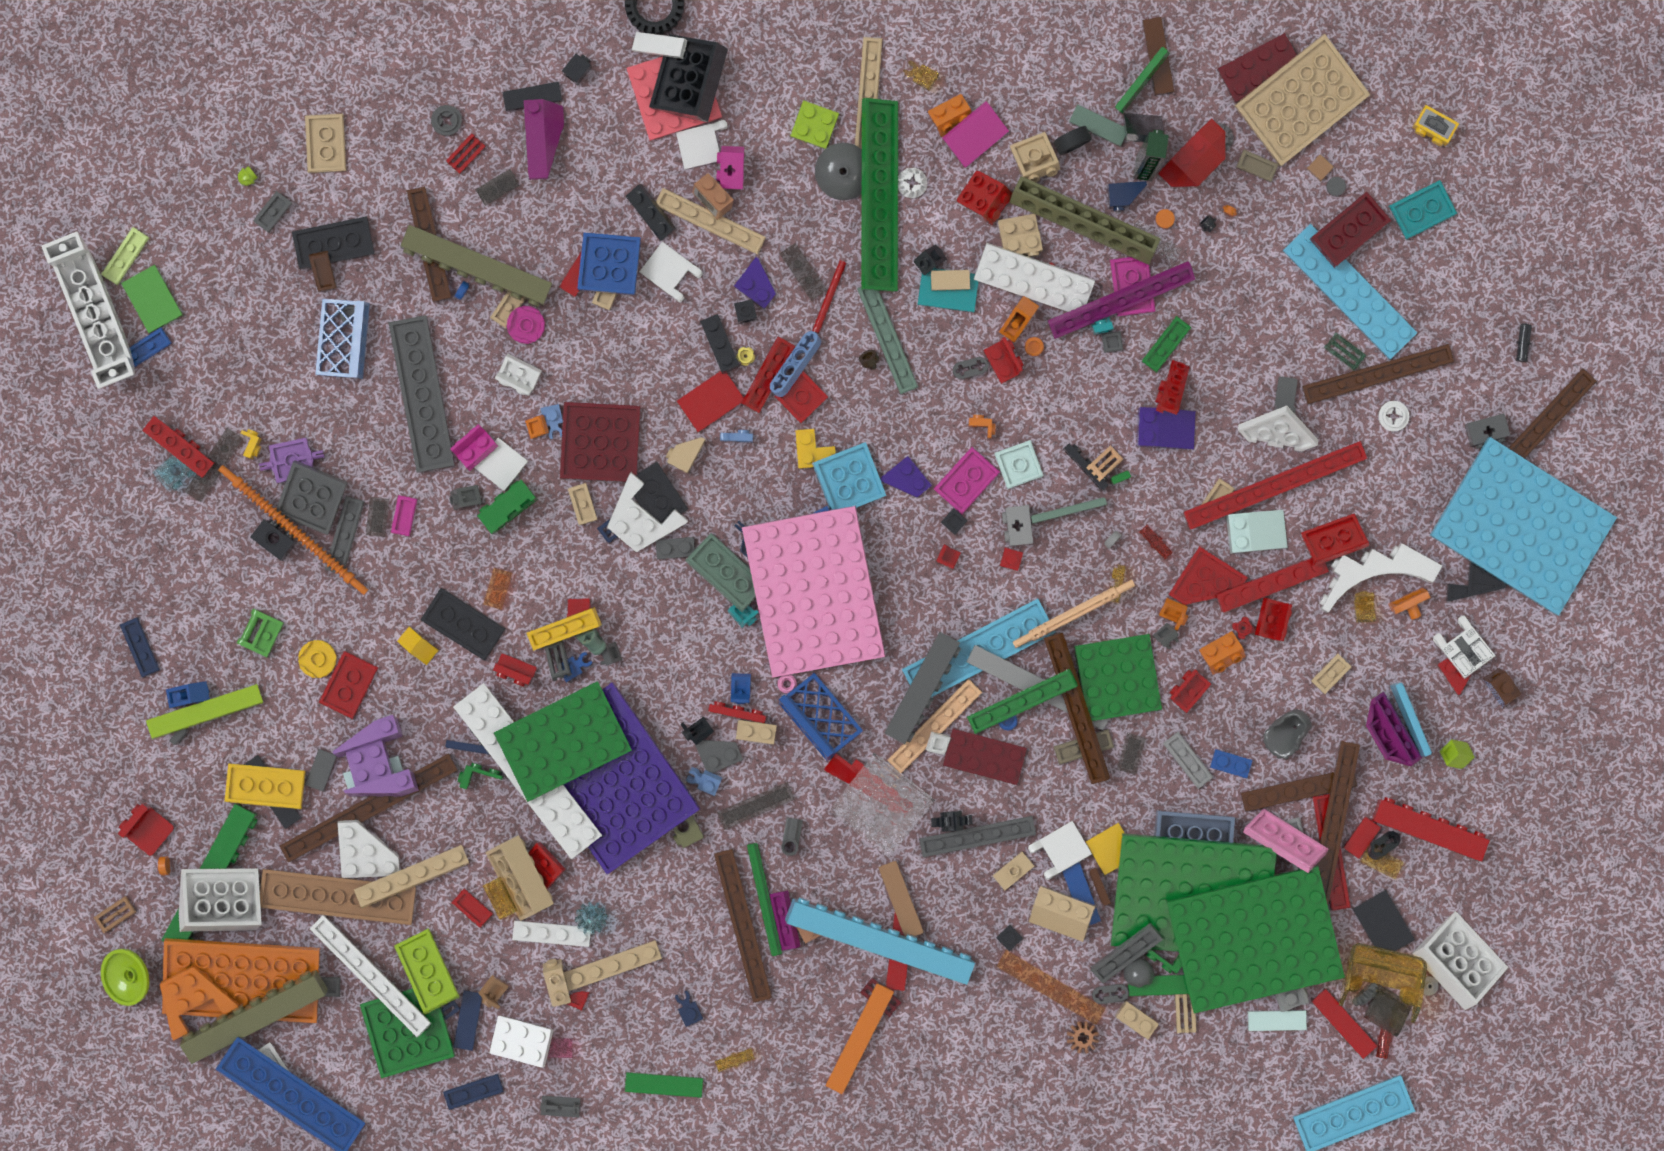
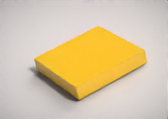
[1085,823,1124,875]

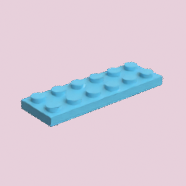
[1293,1075,1415,1151]

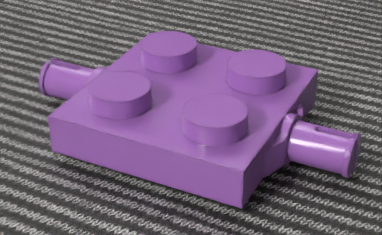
[259,438,325,483]

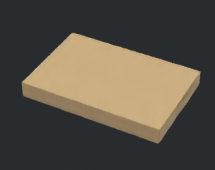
[305,114,346,173]

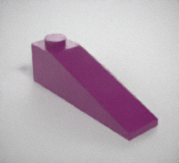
[524,99,564,180]

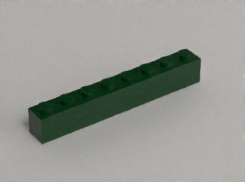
[1133,130,1169,181]

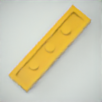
[526,607,602,651]

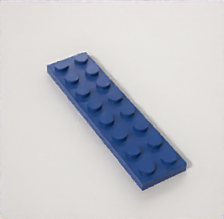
[215,1037,365,1151]

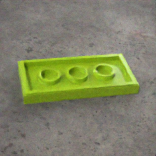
[394,928,460,1014]

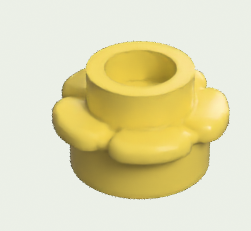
[736,347,755,366]

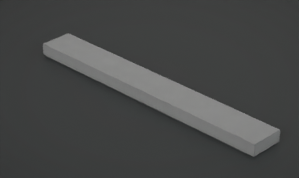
[966,645,1109,730]

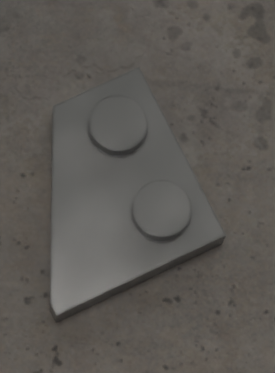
[695,740,743,773]

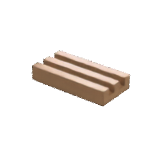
[93,896,137,933]

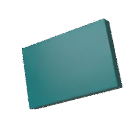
[1389,180,1458,240]
[917,268,978,313]

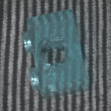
[152,455,196,491]

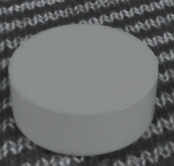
[1104,531,1122,549]

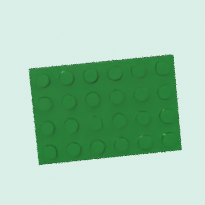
[494,681,632,802]

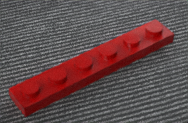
[1215,557,1329,613]

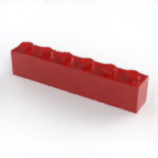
[1371,797,1490,862]

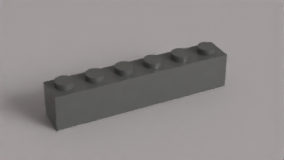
[884,632,961,744]

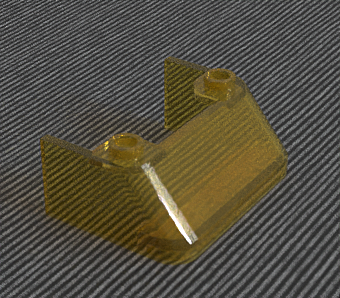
[1339,943,1427,1023]

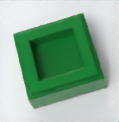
[1110,470,1131,486]

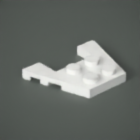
[607,472,688,552]

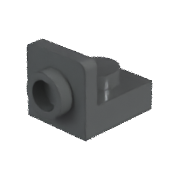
[449,485,482,510]

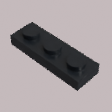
[626,184,676,241]
[700,314,740,374]
[1063,443,1108,491]

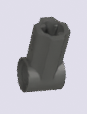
[781,817,803,856]

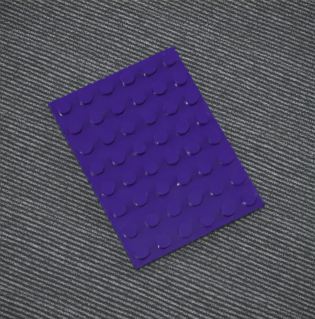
[564,682,701,875]

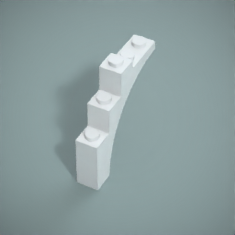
[1319,544,1442,613]

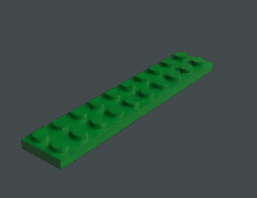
[861,98,898,292]

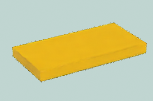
[224,763,306,809]

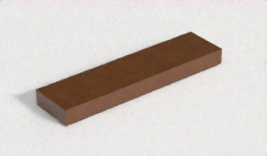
[1142,17,1174,96]

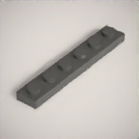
[919,816,1036,857]

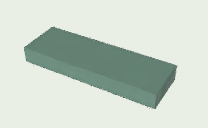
[1069,104,1126,147]

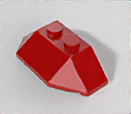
[1158,118,1226,187]

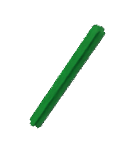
[747,843,782,956]

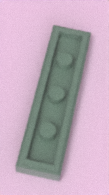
[1030,497,1107,524]

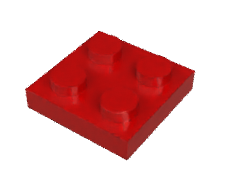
[774,371,828,424]

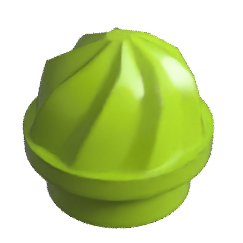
[238,166,258,186]

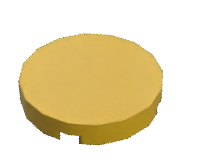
[298,640,337,678]

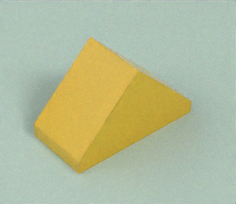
[397,626,439,665]

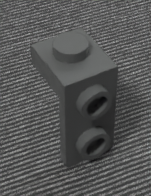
[1274,376,1298,414]

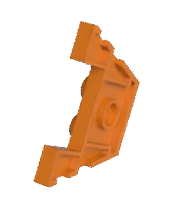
[160,965,240,1041]

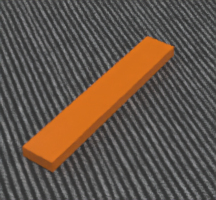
[825,982,894,1094]

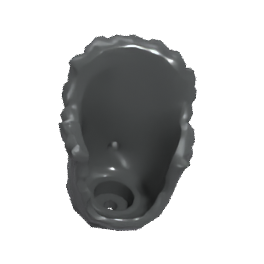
[1263,709,1312,759]

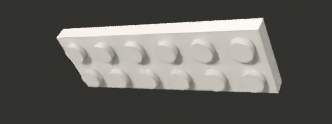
[974,242,1095,312]

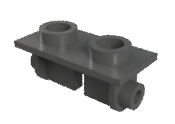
[540,1096,581,1118]

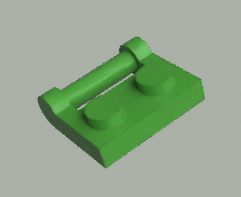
[237,608,284,658]

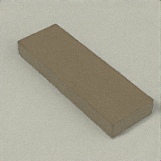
[1053,729,1114,765]

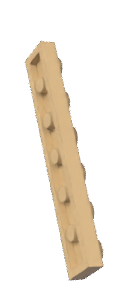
[354,845,469,908]
[564,940,662,991]

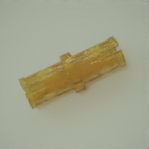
[715,1048,755,1072]

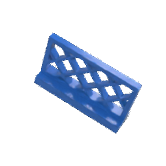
[779,673,863,762]

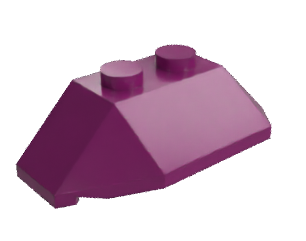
[1366,692,1422,766]

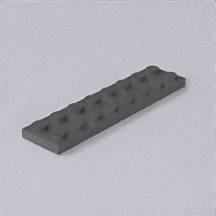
[388,315,455,473]

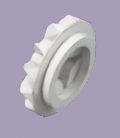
[898,168,927,198]
[1378,401,1409,432]

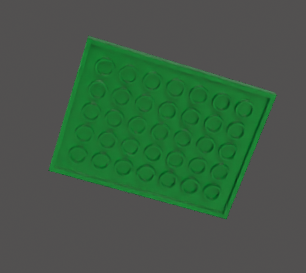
[1111,833,1276,952]
[1166,865,1345,1014]

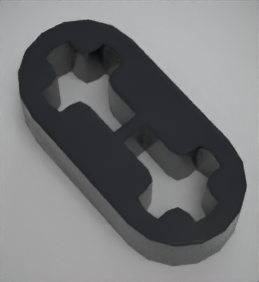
[1367,831,1401,860]

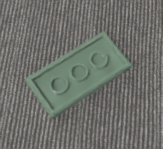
[685,533,756,612]

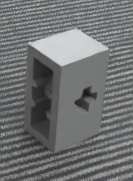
[1002,505,1033,547]

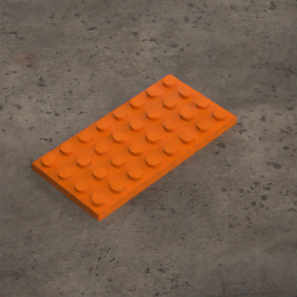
[162,938,320,1023]

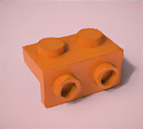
[927,94,972,137]
[1199,631,1246,675]

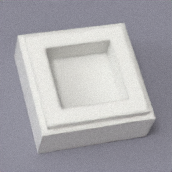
[926,731,951,755]

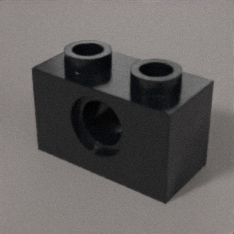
[250,519,296,561]

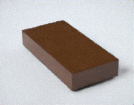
[309,251,337,292]
[1088,867,1111,906]

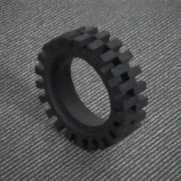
[625,0,684,35]

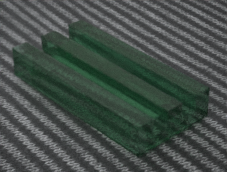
[1324,333,1366,371]

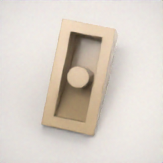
[666,437,706,474]

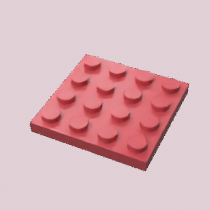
[627,56,722,141]

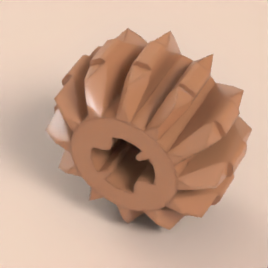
[1067,1021,1099,1054]

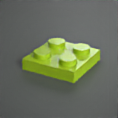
[790,100,839,149]

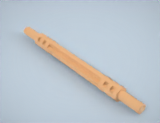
[1013,579,1135,648]

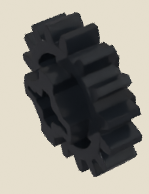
[931,811,973,832]

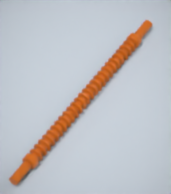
[218,465,369,595]

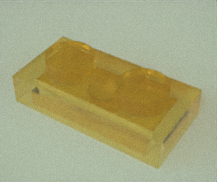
[1360,845,1404,879]
[483,876,518,920]

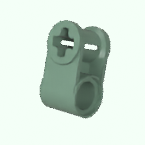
[575,629,606,655]

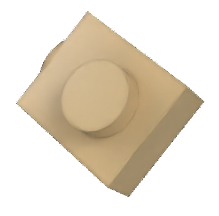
[543,959,571,1007]

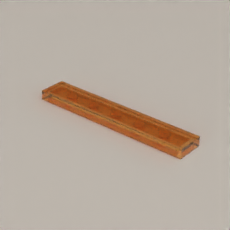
[996,950,1106,1025]

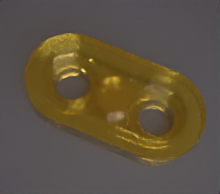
[1109,564,1126,603]

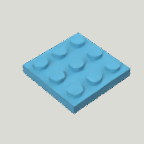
[812,442,886,510]

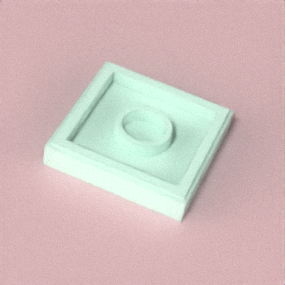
[994,440,1043,489]

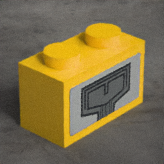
[1412,105,1459,146]

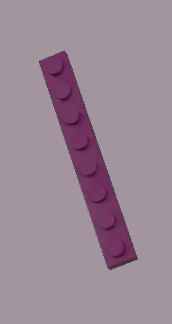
[1047,261,1196,339]

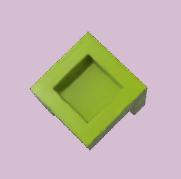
[1439,739,1475,769]

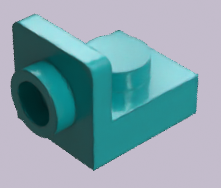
[1091,316,1114,335]

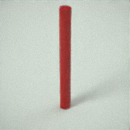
[812,260,846,334]

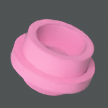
[778,675,797,693]

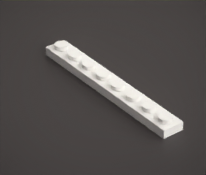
[310,915,431,1037]

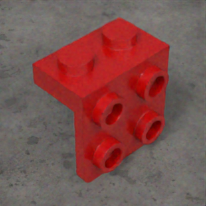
[957,171,1013,225]
[117,803,174,856]

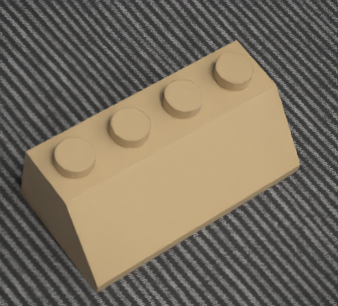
[485,835,554,921]

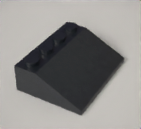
[649,34,728,122]

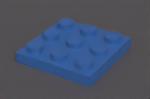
[577,232,641,295]

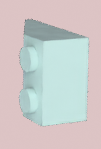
[1226,510,1287,554]

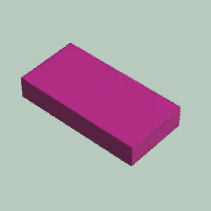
[391,495,418,537]

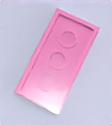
[1243,809,1328,873]

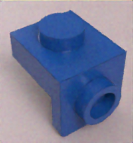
[730,673,751,704]

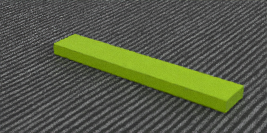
[146,684,263,740]

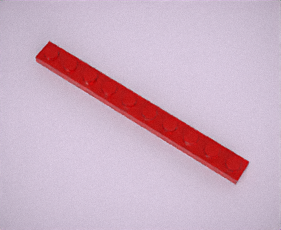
[1183,441,1368,530]

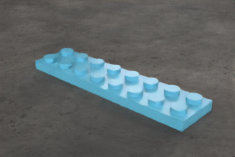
[1283,224,1417,360]
[902,599,1056,697]

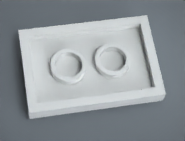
[489,1016,554,1068]

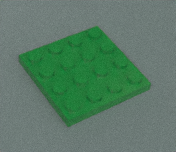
[1074,634,1162,721]
[360,988,456,1079]

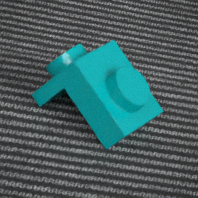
[727,605,759,628]

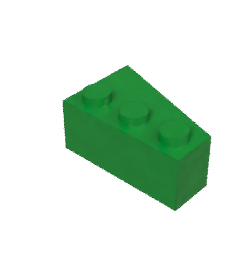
[477,480,538,535]

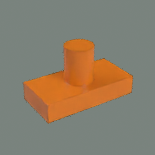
[1388,587,1430,620]

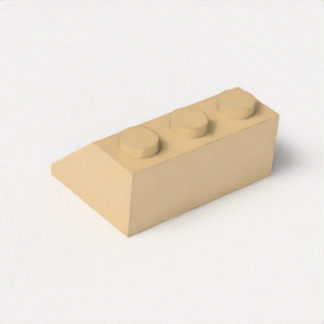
[1029,886,1096,942]

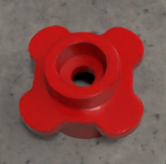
[1232,617,1255,639]

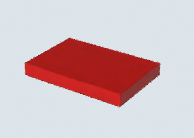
[677,371,744,433]
[1301,513,1369,566]
[318,651,378,719]

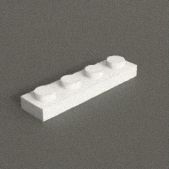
[512,921,591,947]

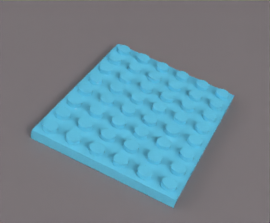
[1429,437,1617,616]

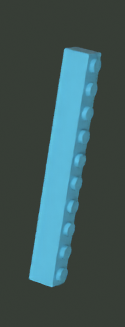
[785,897,975,985]

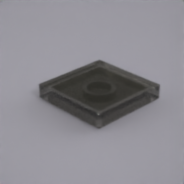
[1364,985,1413,1037]

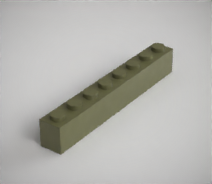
[400,225,552,307]
[180,970,328,1064]

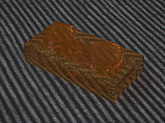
[483,568,513,610]

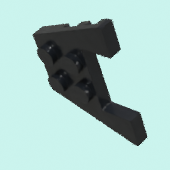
[1446,561,1506,601]

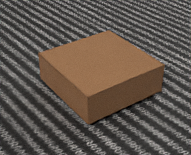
[1307,154,1334,182]

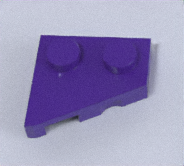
[880,456,932,498]

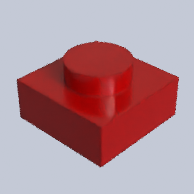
[1000,548,1023,571]

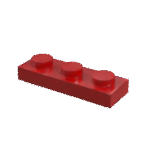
[708,701,766,723]

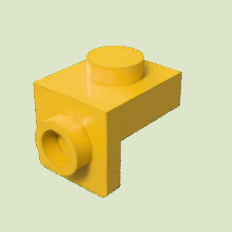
[240,429,261,460]

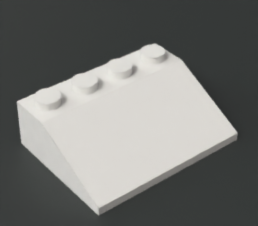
[179,869,262,932]
[1412,911,1508,1010]

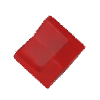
[936,544,961,570]
[567,598,591,617]

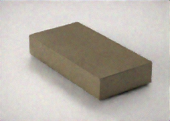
[1236,150,1279,182]

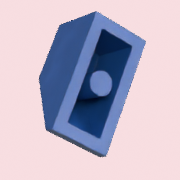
[166,681,210,708]

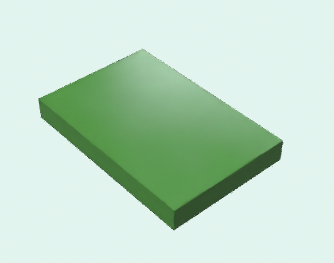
[121,265,183,334]

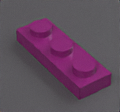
[769,890,801,951]

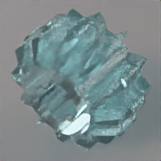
[575,901,608,935]

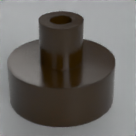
[859,350,879,370]

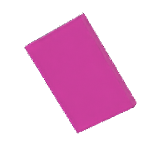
[942,101,1009,168]
[1110,257,1155,317]
[934,447,1000,515]

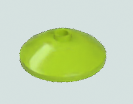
[101,948,149,1006]

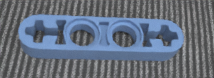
[770,331,821,397]

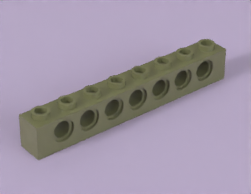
[1009,176,1161,265]

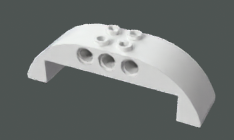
[41,232,135,389]

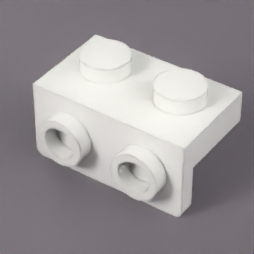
[495,354,542,395]

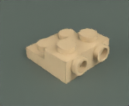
[1010,132,1060,183]
[998,214,1043,257]

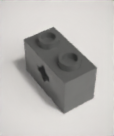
[1464,413,1510,449]

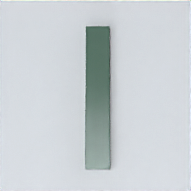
[857,287,918,395]

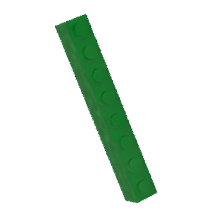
[161,803,258,942]

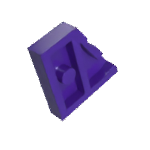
[734,257,776,309]

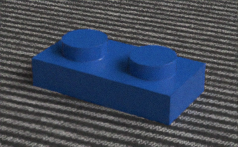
[1210,749,1252,779]

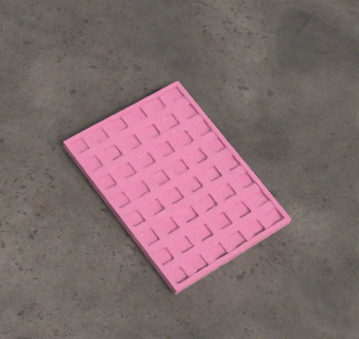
[742,505,886,678]

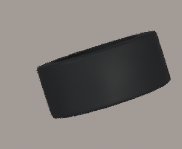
[1053,126,1092,155]

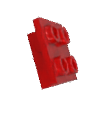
[983,337,1024,384]

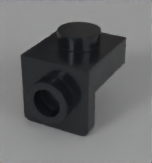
[914,244,947,275]
[680,716,714,745]

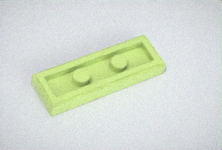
[101,227,149,285]

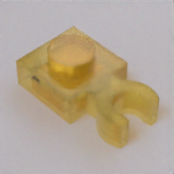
[903,61,939,91]

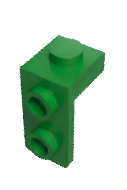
[457,763,504,789]
[1146,949,1182,974]

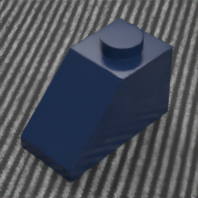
[1107,181,1147,212]

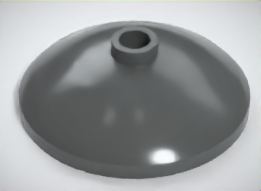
[815,143,862,200]

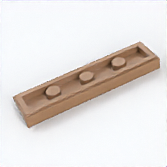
[878,860,924,937]

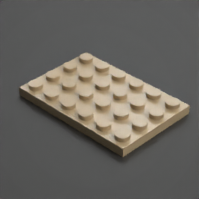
[1234,34,1370,166]

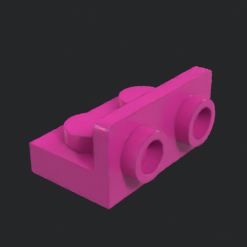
[450,424,498,471]

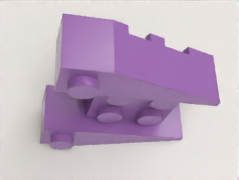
[333,715,419,797]

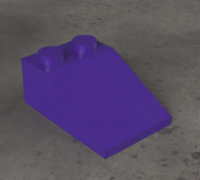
[1136,407,1196,450]

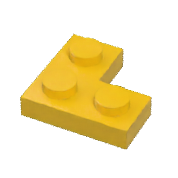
[795,429,836,469]

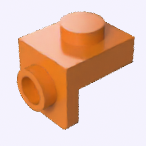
[968,415,996,439]
[1159,598,1188,631]

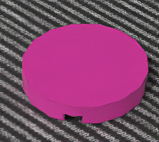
[506,306,545,344]

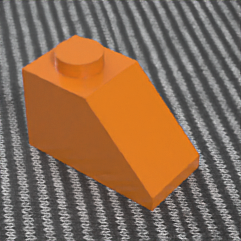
[999,296,1039,343]

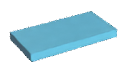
[1390,683,1432,757]

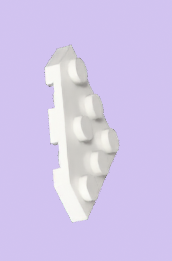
[1238,406,1318,452]
[338,820,400,878]

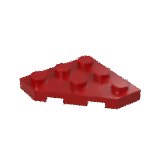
[1168,546,1248,605]

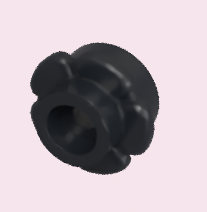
[1199,215,1217,232]

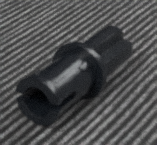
[1516,323,1532,362]

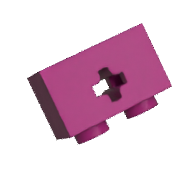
[716,146,744,189]

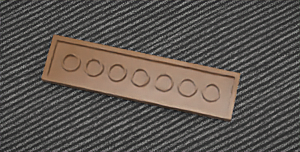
[260,869,417,925]

